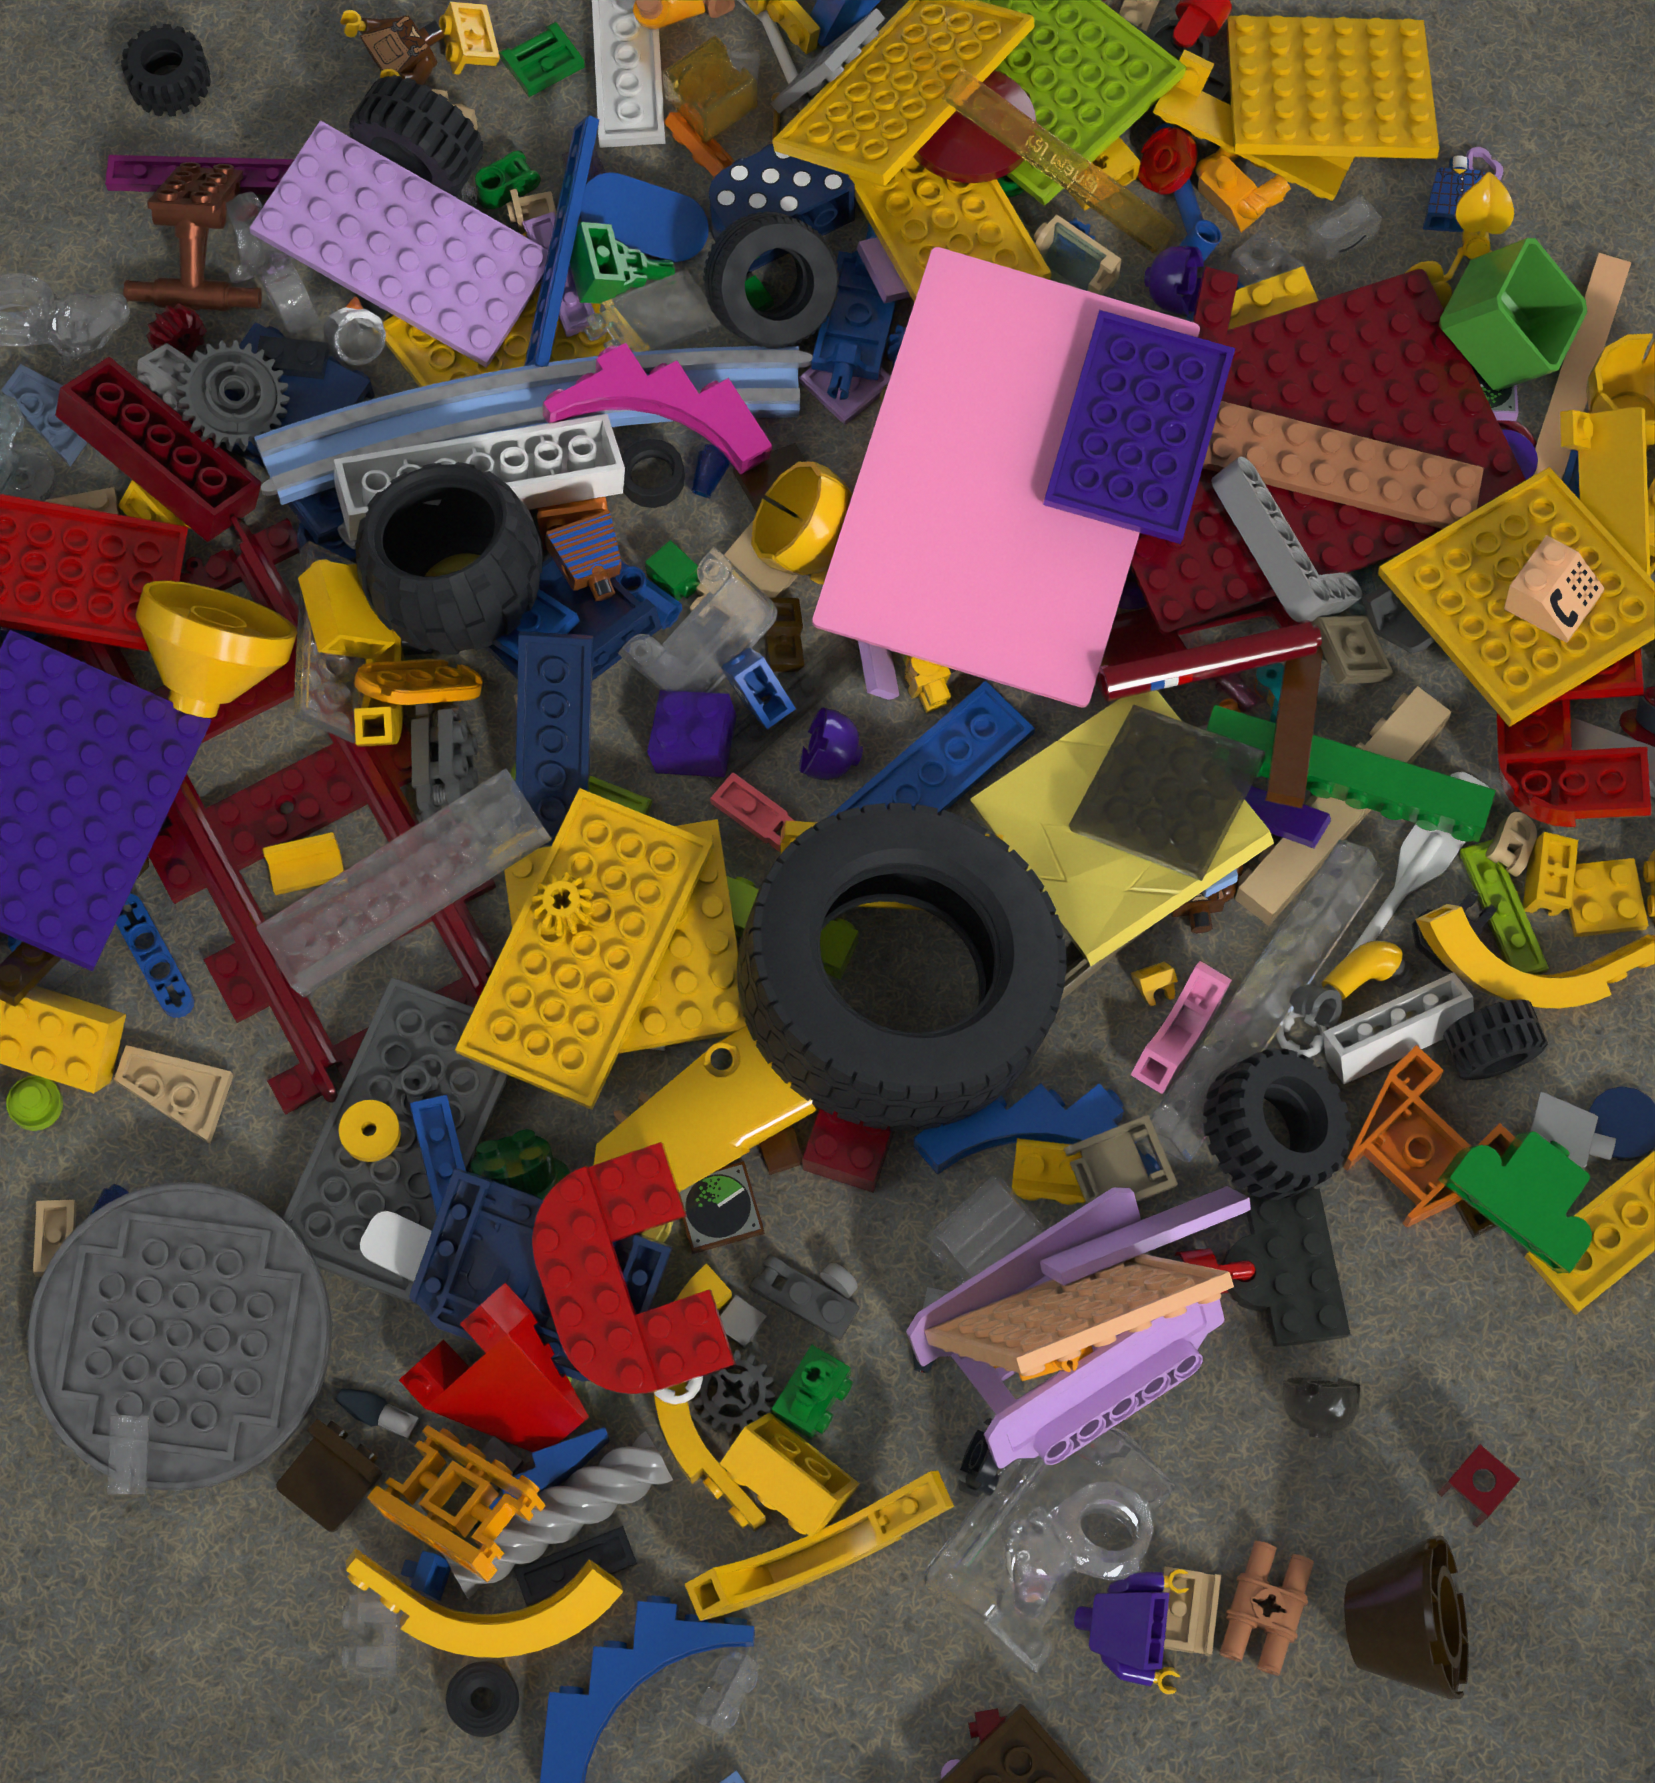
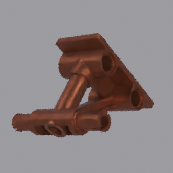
[123,162,262,312]

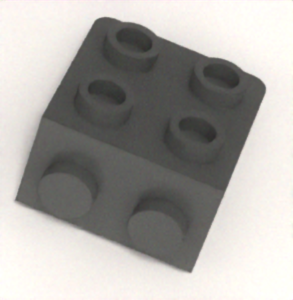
[1362,584,1435,653]

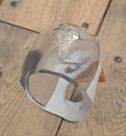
[323,297,386,366]

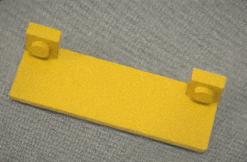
[1153,50,1355,201]
[1560,406,1651,578]

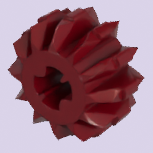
[146,303,207,357]

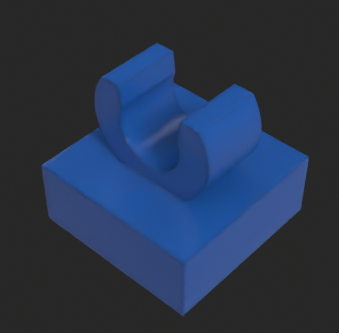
[400,1550,451,1601]

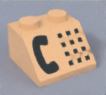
[1504,535,1604,643]

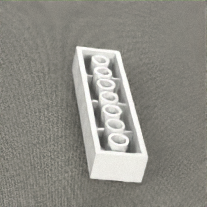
[334,414,625,540]

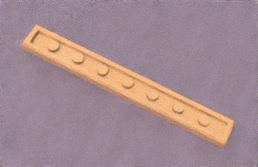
[1533,253,1632,480]

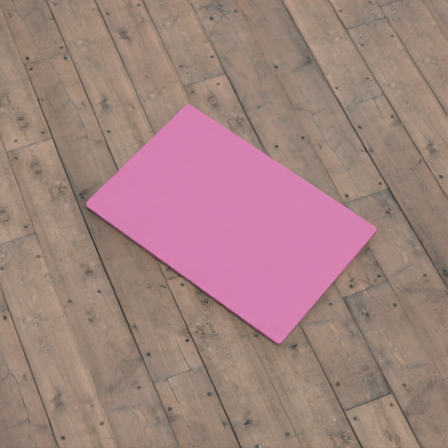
[812,247,1200,708]

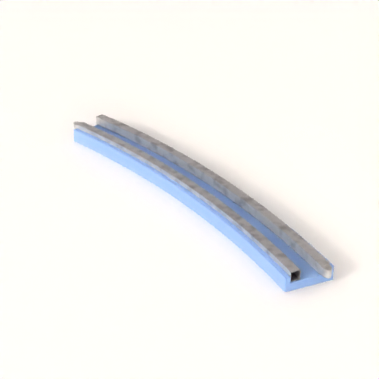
[254,346,813,506]

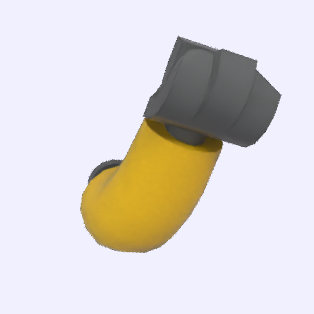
[1289,941,1414,1028]

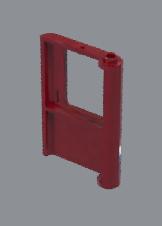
[1095,597,1322,701]

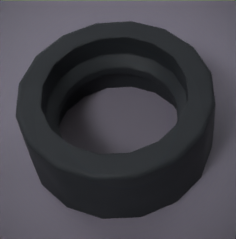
[622,439,685,508]

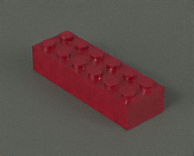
[55,357,262,542]

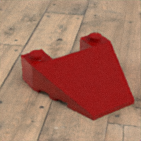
[399,1283,589,1452]

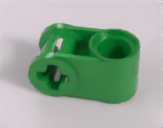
[475,151,541,209]

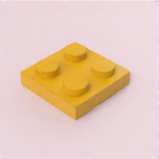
[1568,858,1649,937]

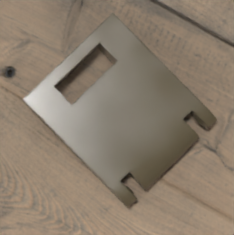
[1064,1115,1178,1204]

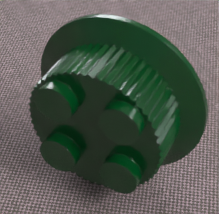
[471,1129,570,1199]

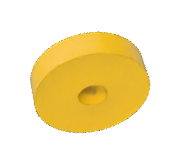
[339,1100,401,1162]

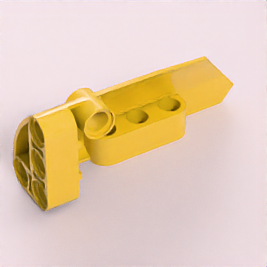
[593,1026,816,1192]

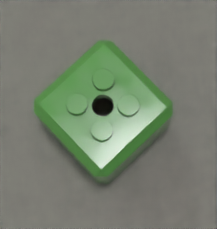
[1439,238,1588,390]

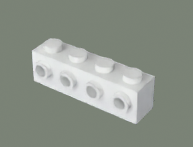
[1323,972,1474,1084]

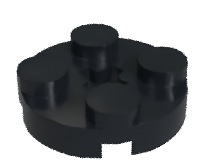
[958,1418,999,1497]

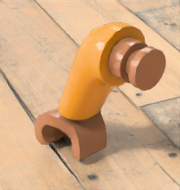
[633,0,735,30]

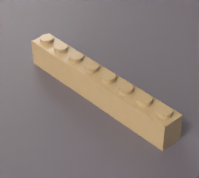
[1235,686,1451,926]

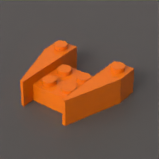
[1343,1045,1515,1228]

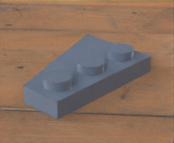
[1,364,88,467]

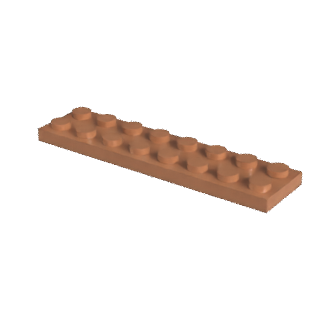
[1203,401,1484,529]

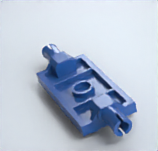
[811,223,897,400]

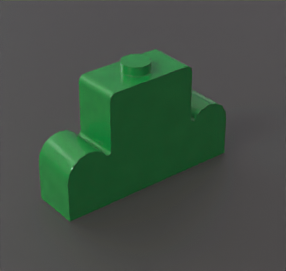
[1438,1131,1592,1273]

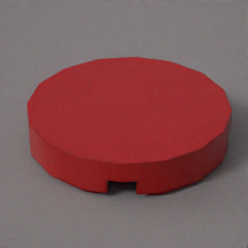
[1138,127,1197,195]

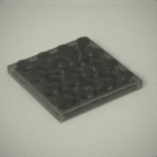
[1069,704,1266,881]

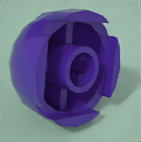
[1144,246,1204,315]
[799,707,863,781]

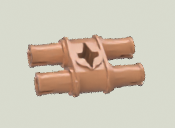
[1219,1541,1314,1676]

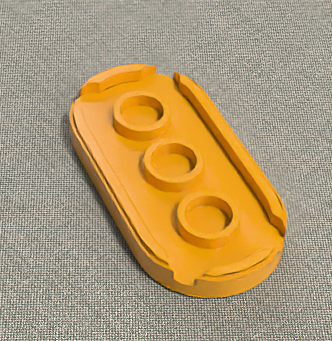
[354,659,483,705]

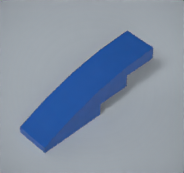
[474,1427,610,1529]

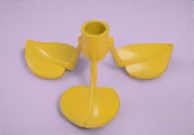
[1405,172,1514,309]

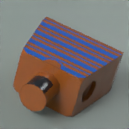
[544,510,622,602]

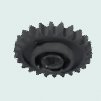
[175,340,290,451]

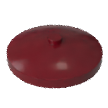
[913,70,1036,183]

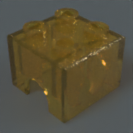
[663,35,758,142]

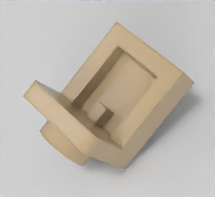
[506,189,556,234]

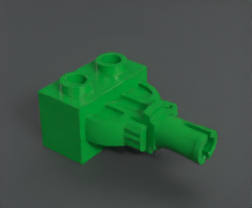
[570,222,675,305]
[771,1344,854,1440]

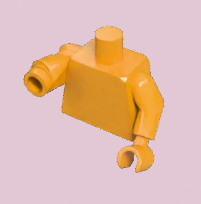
[1195,147,1291,233]

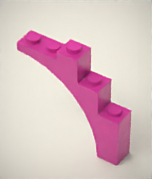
[543,343,772,475]

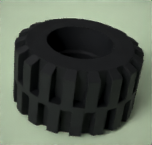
[121,24,211,117]
[1443,999,1548,1080]

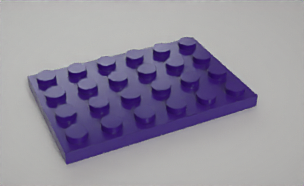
[1043,310,1235,544]

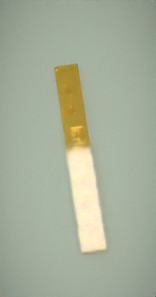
[942,68,1177,255]

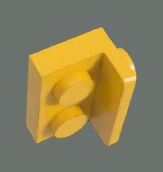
[439,2,500,75]
[1011,1138,1086,1205]

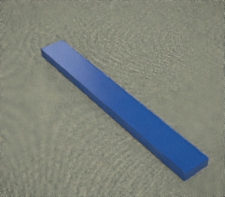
[524,115,600,367]

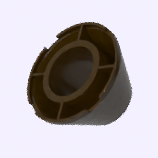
[1344,1535,1469,1700]

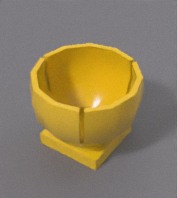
[1586,333,1655,452]
[751,462,852,585]

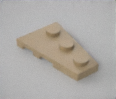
[114,1045,233,1144]

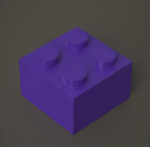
[647,690,737,777]

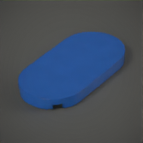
[579,172,709,263]

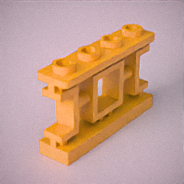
[367,1425,546,1582]

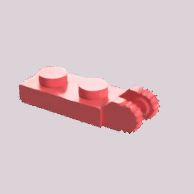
[710,772,795,852]

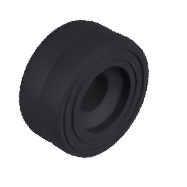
[446,1661,519,1737]

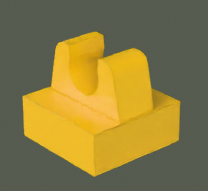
[1131,961,1178,1006]

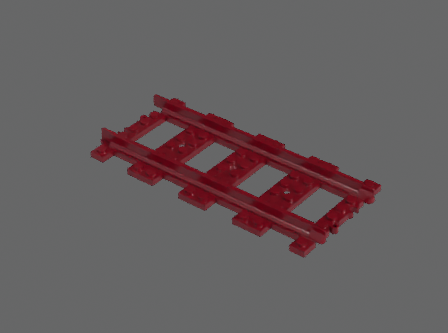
[39,515,498,1115]

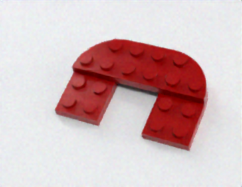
[1497,647,1651,827]
[532,1142,736,1394]

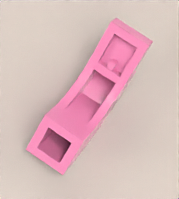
[1131,961,1232,1094]

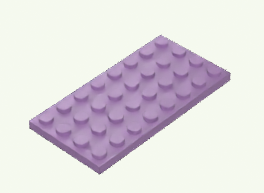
[249,120,548,368]

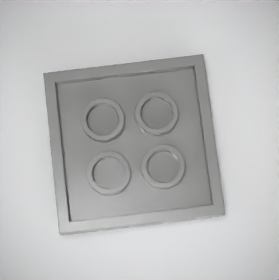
[770,8,885,113]

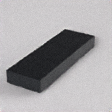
[514,1526,637,1607]

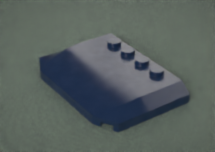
[409,1169,673,1382]

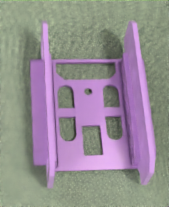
[906,1187,1225,1469]

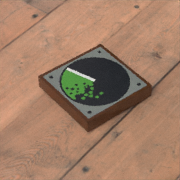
[679,1161,765,1254]

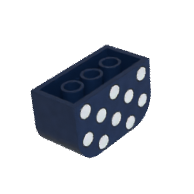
[709,143,855,274]

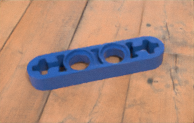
[116,894,195,1018]

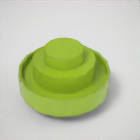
[6,1075,63,1131]

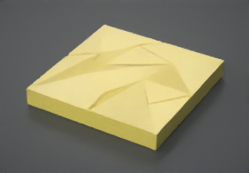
[970,690,1274,966]

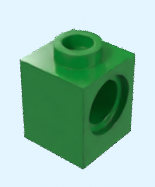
[645,540,701,601]

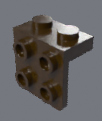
[276,1419,383,1532]

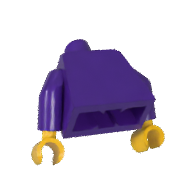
[1074,1569,1189,1694]

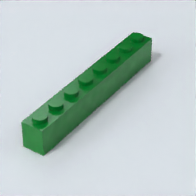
[1202,705,1496,842]

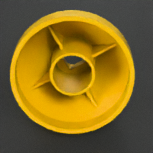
[136,581,297,718]

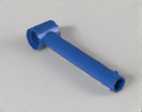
[1154,124,1222,263]

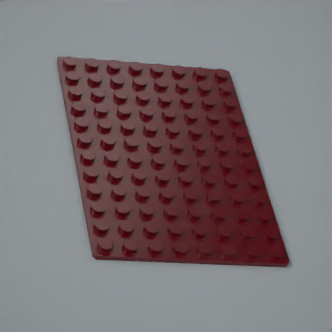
[1130,269,1526,635]

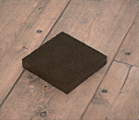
[733,443,806,515]

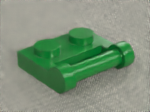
[499,22,585,97]

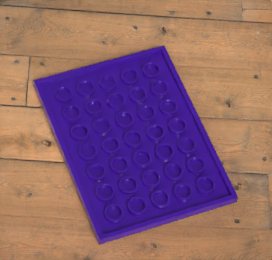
[0,630,212,971]

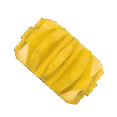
[531,872,595,936]

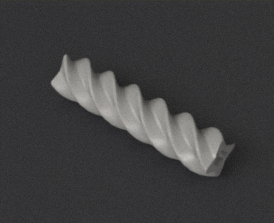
[443,1431,673,1599]

